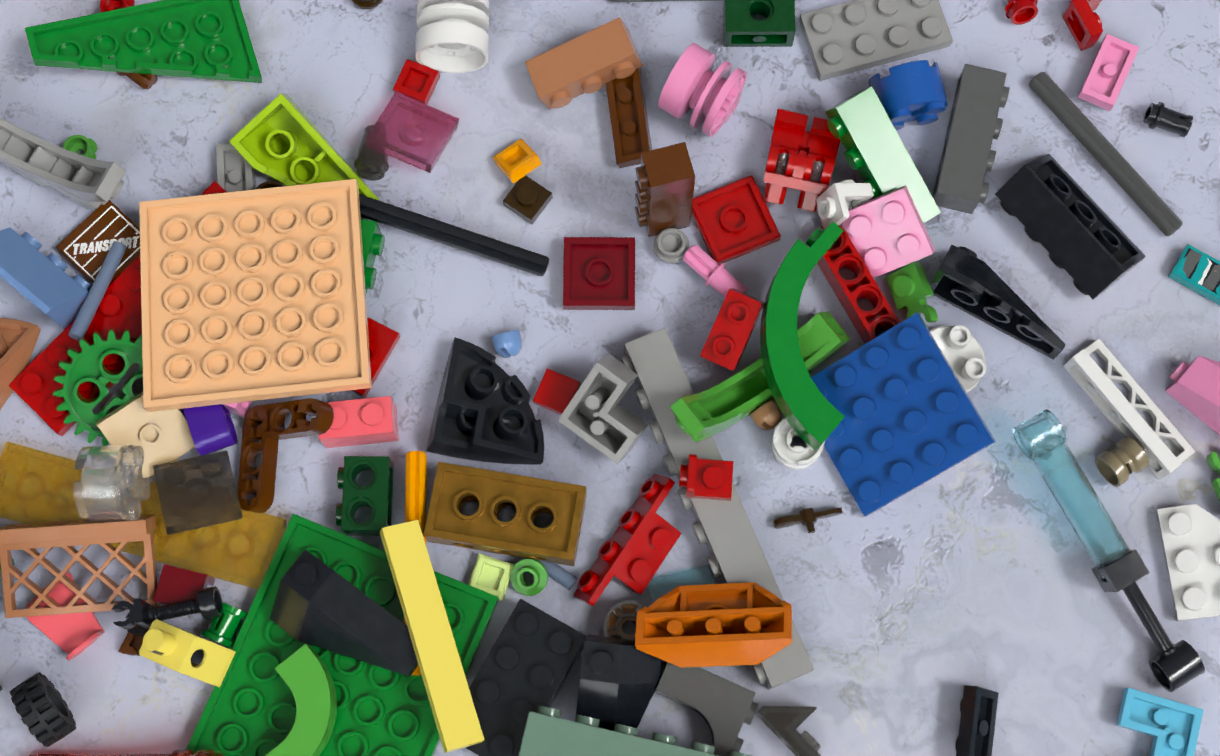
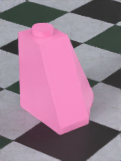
[1165,356,1220,435]

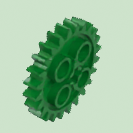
[53,328,143,448]

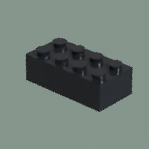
[465,598,587,756]

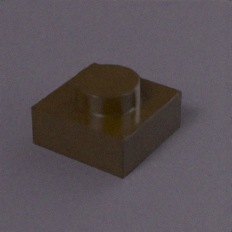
[503,175,553,225]

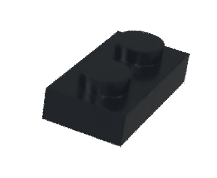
[955,685,999,756]

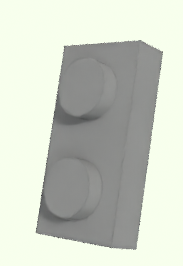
[216,143,256,192]

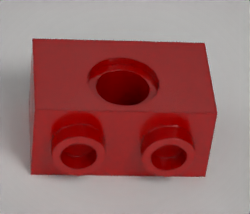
[700,288,764,371]

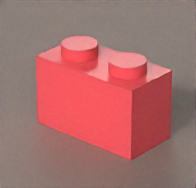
[319,396,399,448]

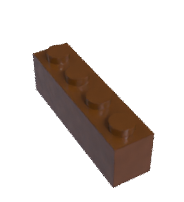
[635,142,695,237]

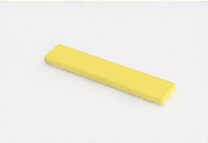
[380,520,484,753]

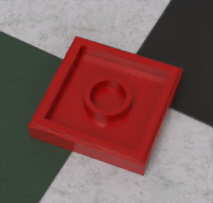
[691,175,781,265]

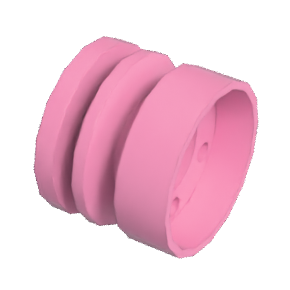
[658,43,747,137]

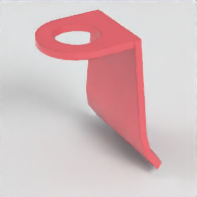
[26,572,105,661]

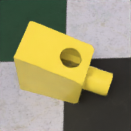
[139,619,236,687]

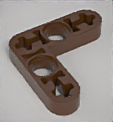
[237,398,334,514]

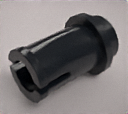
[1143,102,1193,137]

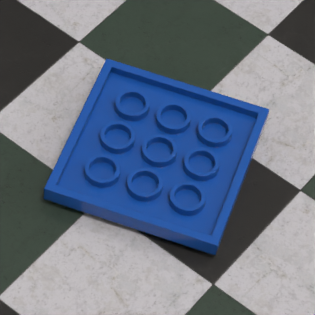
[811,313,996,517]

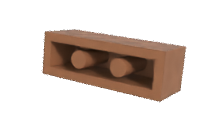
[525,17,643,109]

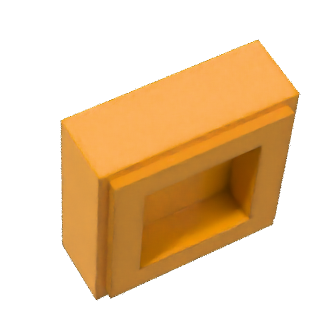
[493,138,542,183]

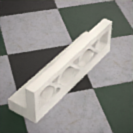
[1063,339,1195,479]

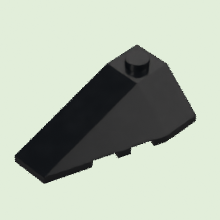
[575,634,662,731]

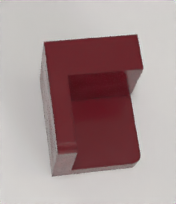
[153,564,215,605]

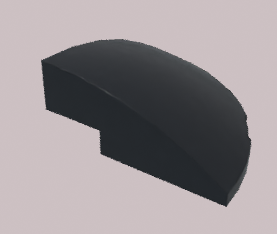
[426,337,544,465]

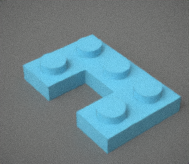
[1116,688,1204,756]

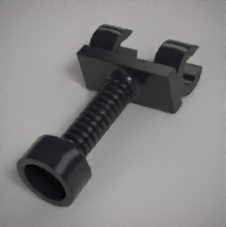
[111,586,223,637]

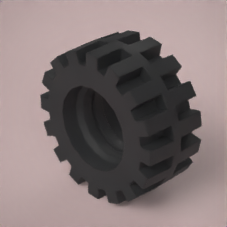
[10,672,77,747]

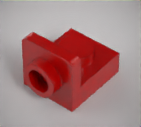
[1062,0,1103,51]
[679,454,734,501]

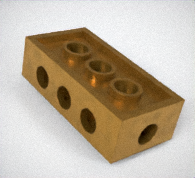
[424,462,587,566]

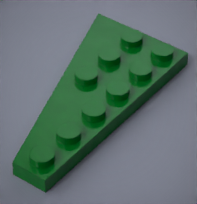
[25,0,262,83]

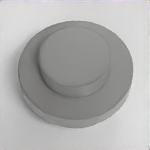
[654,228,689,264]

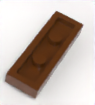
[606,67,652,168]

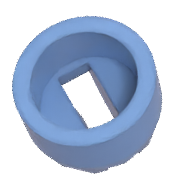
[491,330,522,358]

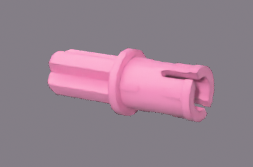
[683,245,748,298]

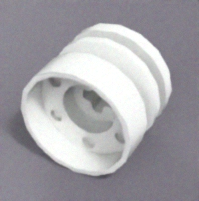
[416,0,489,73]

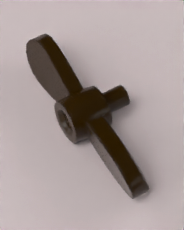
[773,507,843,534]

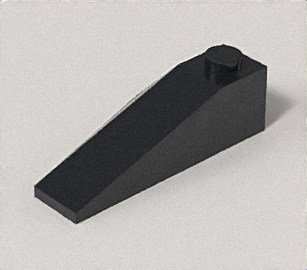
[929,245,1066,360]
[270,549,418,677]

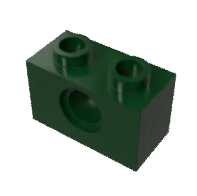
[723,0,796,47]

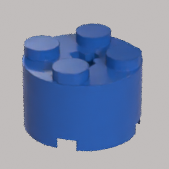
[868,60,948,130]

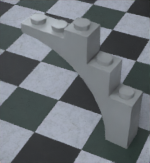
[0,118,126,209]

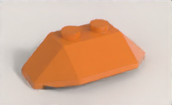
[635,582,792,668]

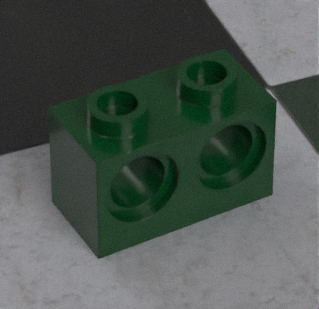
[335,456,394,536]

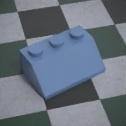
[0,227,92,330]

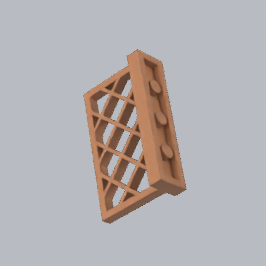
[0,515,159,618]

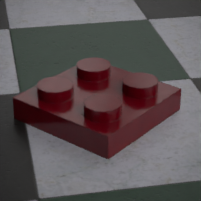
[563,237,635,310]

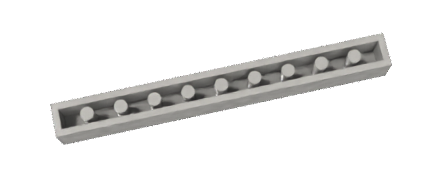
[621,328,814,690]

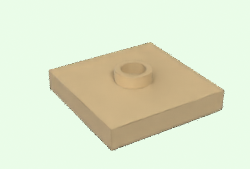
[95,392,195,484]

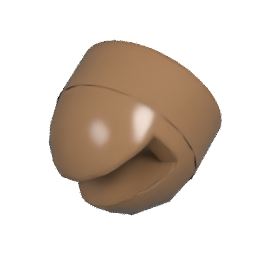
[749,399,782,430]

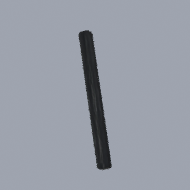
[359,194,549,277]

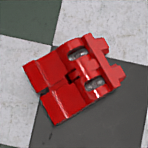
[763,109,841,212]

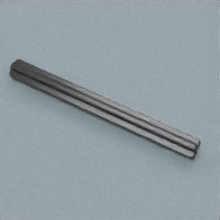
[1029,72,1183,236]

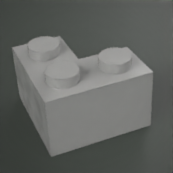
[558,354,648,464]

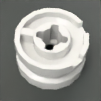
[771,418,825,470]

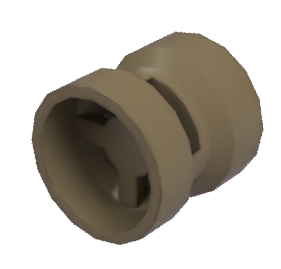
[1095,436,1149,488]

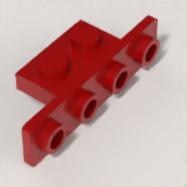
[573,474,682,606]

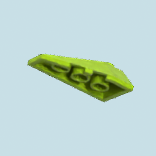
[229,93,380,200]

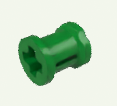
[200,602,248,648]

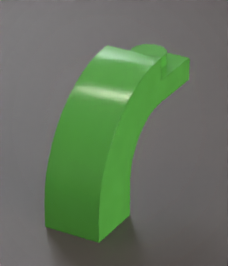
[265,643,337,756]

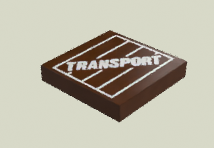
[56,200,140,285]

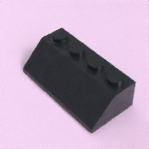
[995,154,1146,300]

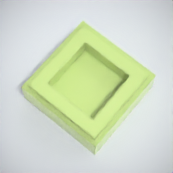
[468,553,514,601]

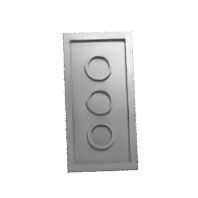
[799,0,953,81]

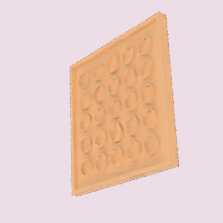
[139,179,372,412]

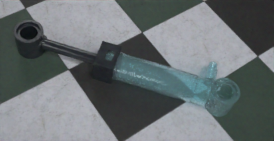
[1012,409,1205,692]

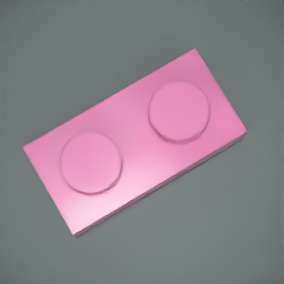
[1077,34,1139,111]

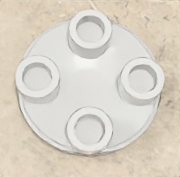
[930,325,987,393]

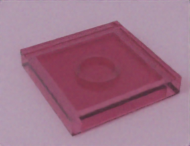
[365,92,459,173]

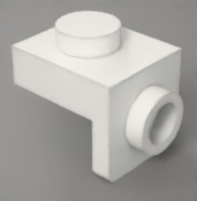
[816,180,874,230]

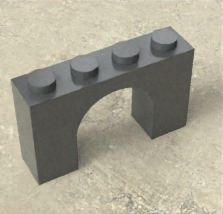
[655,663,759,756]

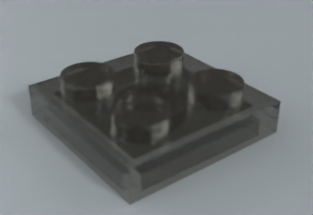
[153,450,243,535]

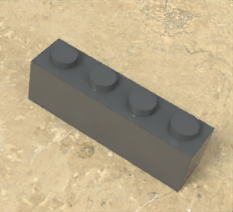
[932,64,1010,214]

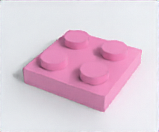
[841,185,935,278]

